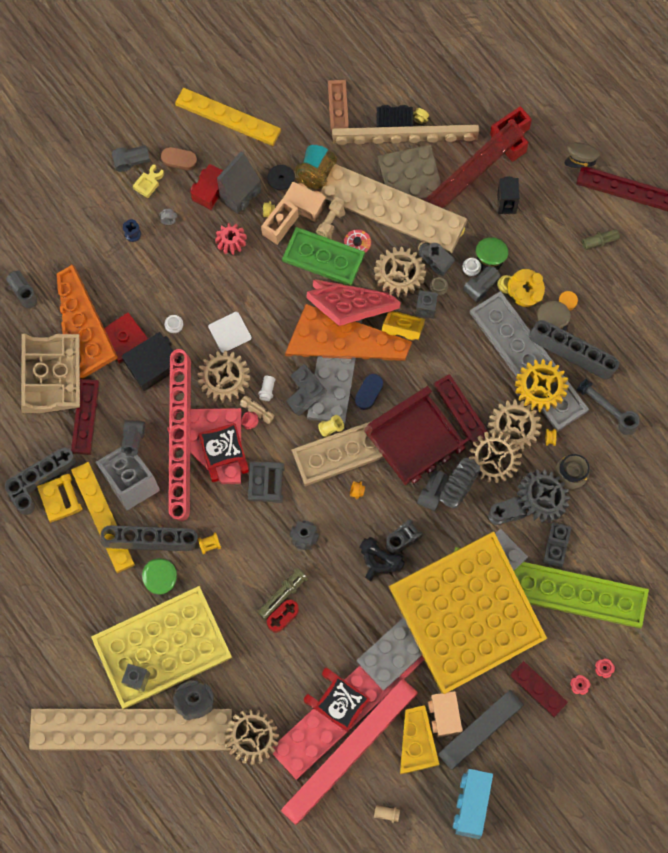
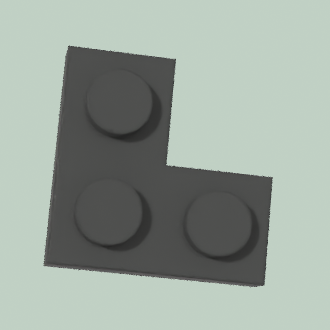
[286,364,327,416]

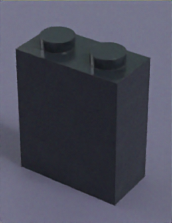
[122,332,182,391]

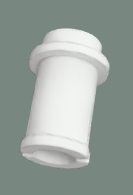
[258,376,276,401]

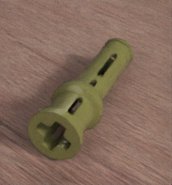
[257,567,309,620]

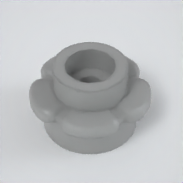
[159,209,177,225]

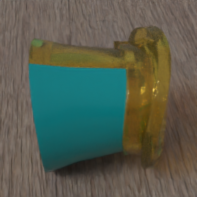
[294,145,337,189]

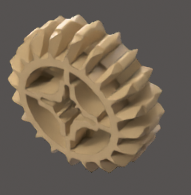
[469,430,522,483]
[224,709,279,765]

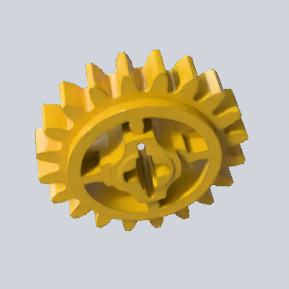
[515,359,569,412]

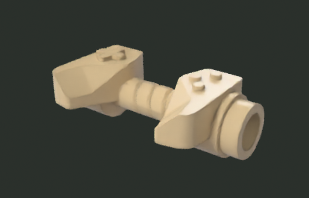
[316,197,345,240]

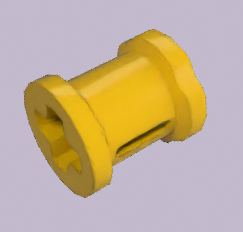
[197,532,221,555]

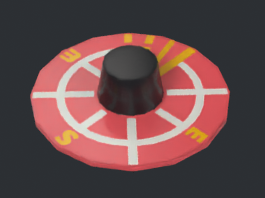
[344,230,371,253]

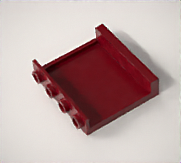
[364,386,469,486]

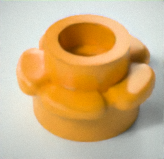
[350,481,365,499]

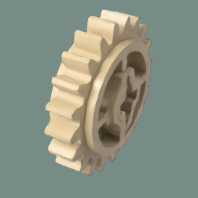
[374,247,426,297]
[197,350,250,403]
[488,399,542,452]

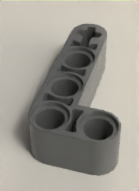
[5,448,76,515]

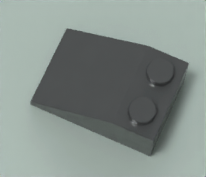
[217,151,261,214]

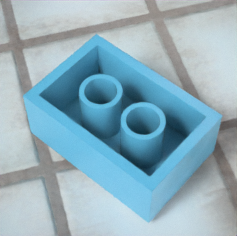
[453,769,493,839]

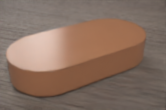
[161,147,197,170]

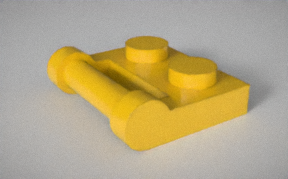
[37,474,82,523]

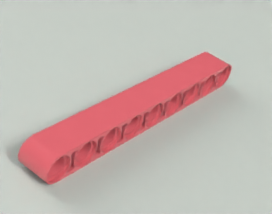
[169,349,191,521]
[281,679,418,825]

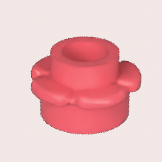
[241,411,259,430]
[595,658,615,678]
[570,675,590,695]

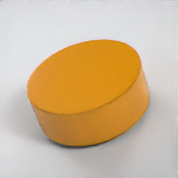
[558,291,578,311]

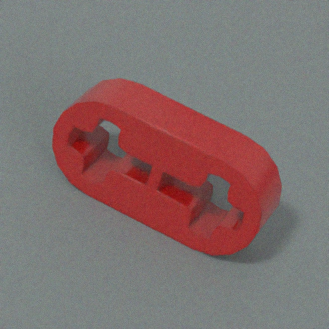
[267,600,299,633]

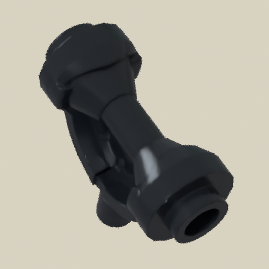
[359,537,405,581]

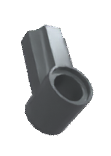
[112,145,150,172]
[463,265,501,302]
[6,270,37,308]
[121,420,145,456]
[417,470,449,511]

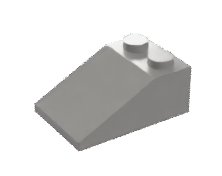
[96,447,160,510]

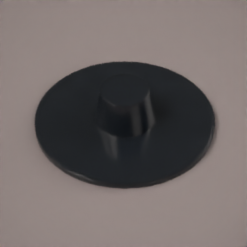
[267,165,295,190]

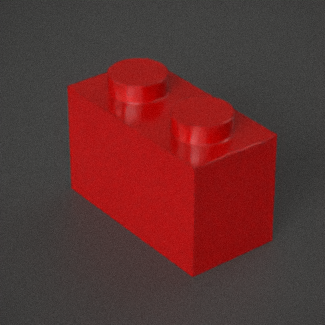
[190,164,223,210]

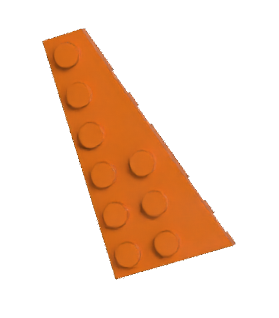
[57,265,118,379]
[285,304,412,361]

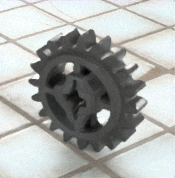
[517,470,570,523]

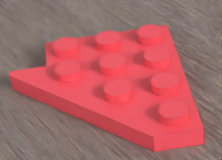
[306,279,401,326]
[167,408,242,484]

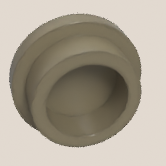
[430,277,448,296]

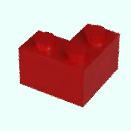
[490,106,532,162]

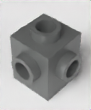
[290,520,319,550]

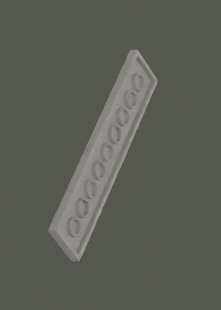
[356,529,528,691]

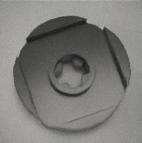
[173,680,214,720]

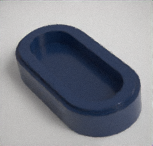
[355,374,383,410]

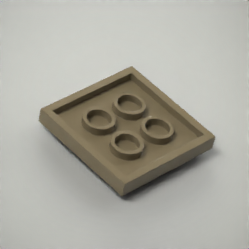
[377,145,444,201]

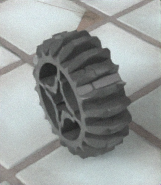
[440,458,480,509]

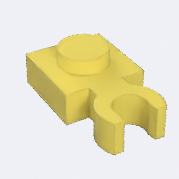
[133,165,164,198]

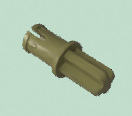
[582,229,620,250]

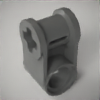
[419,243,455,276]
[488,496,527,525]
[386,519,423,554]

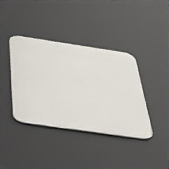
[208,312,252,353]

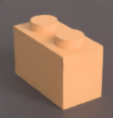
[284,182,326,223]
[261,198,299,245]
[428,691,462,738]

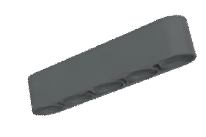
[529,320,619,379]
[100,525,198,551]
[438,690,524,770]

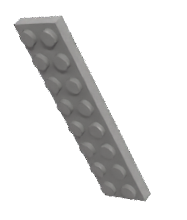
[469,291,589,432]

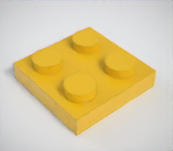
[382,311,425,340]

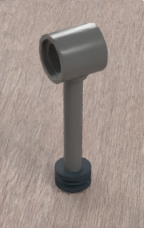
[577,378,640,435]

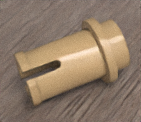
[374,805,400,823]

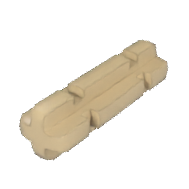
[240,396,274,424]

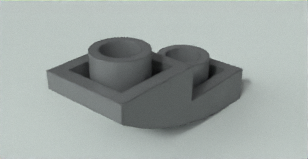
[543,522,571,568]

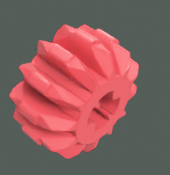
[215,222,247,255]

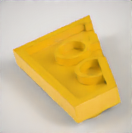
[400,705,440,775]

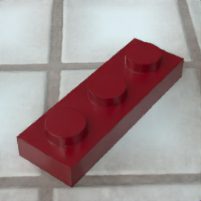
[510,661,568,718]

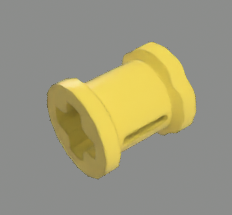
[318,415,344,438]

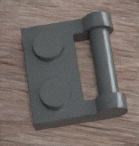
[248,462,285,503]

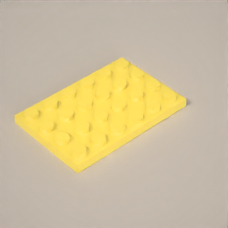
[91,586,232,709]

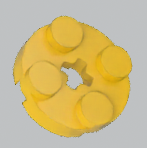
[507,269,545,307]

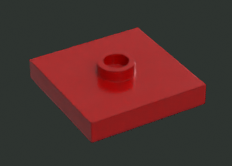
[104,312,148,363]

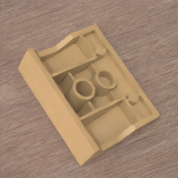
[21,334,80,413]

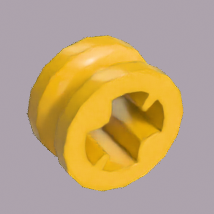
[545,429,556,446]

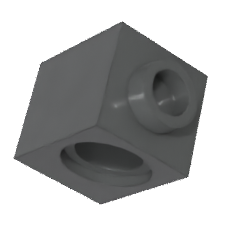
[416,290,438,319]
[121,663,150,692]

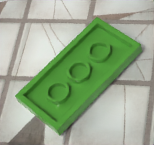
[282,227,365,286]

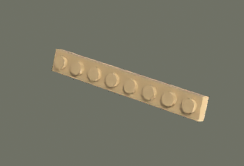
[332,125,479,145]

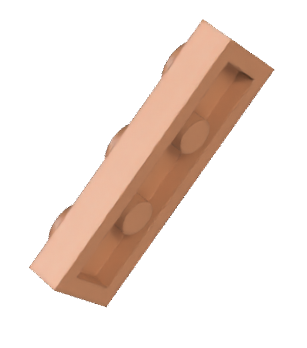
[328,80,349,133]

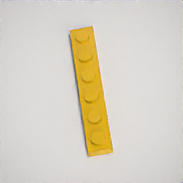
[175,88,281,146]
[71,462,135,573]

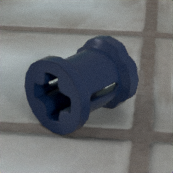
[123,219,141,242]

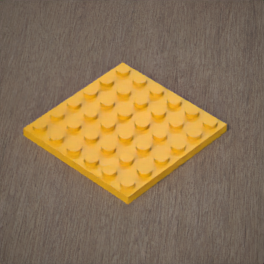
[388,532,547,694]

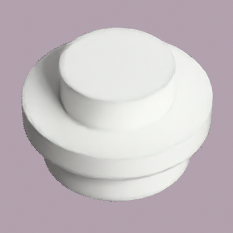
[462,258,481,276]
[164,315,183,334]

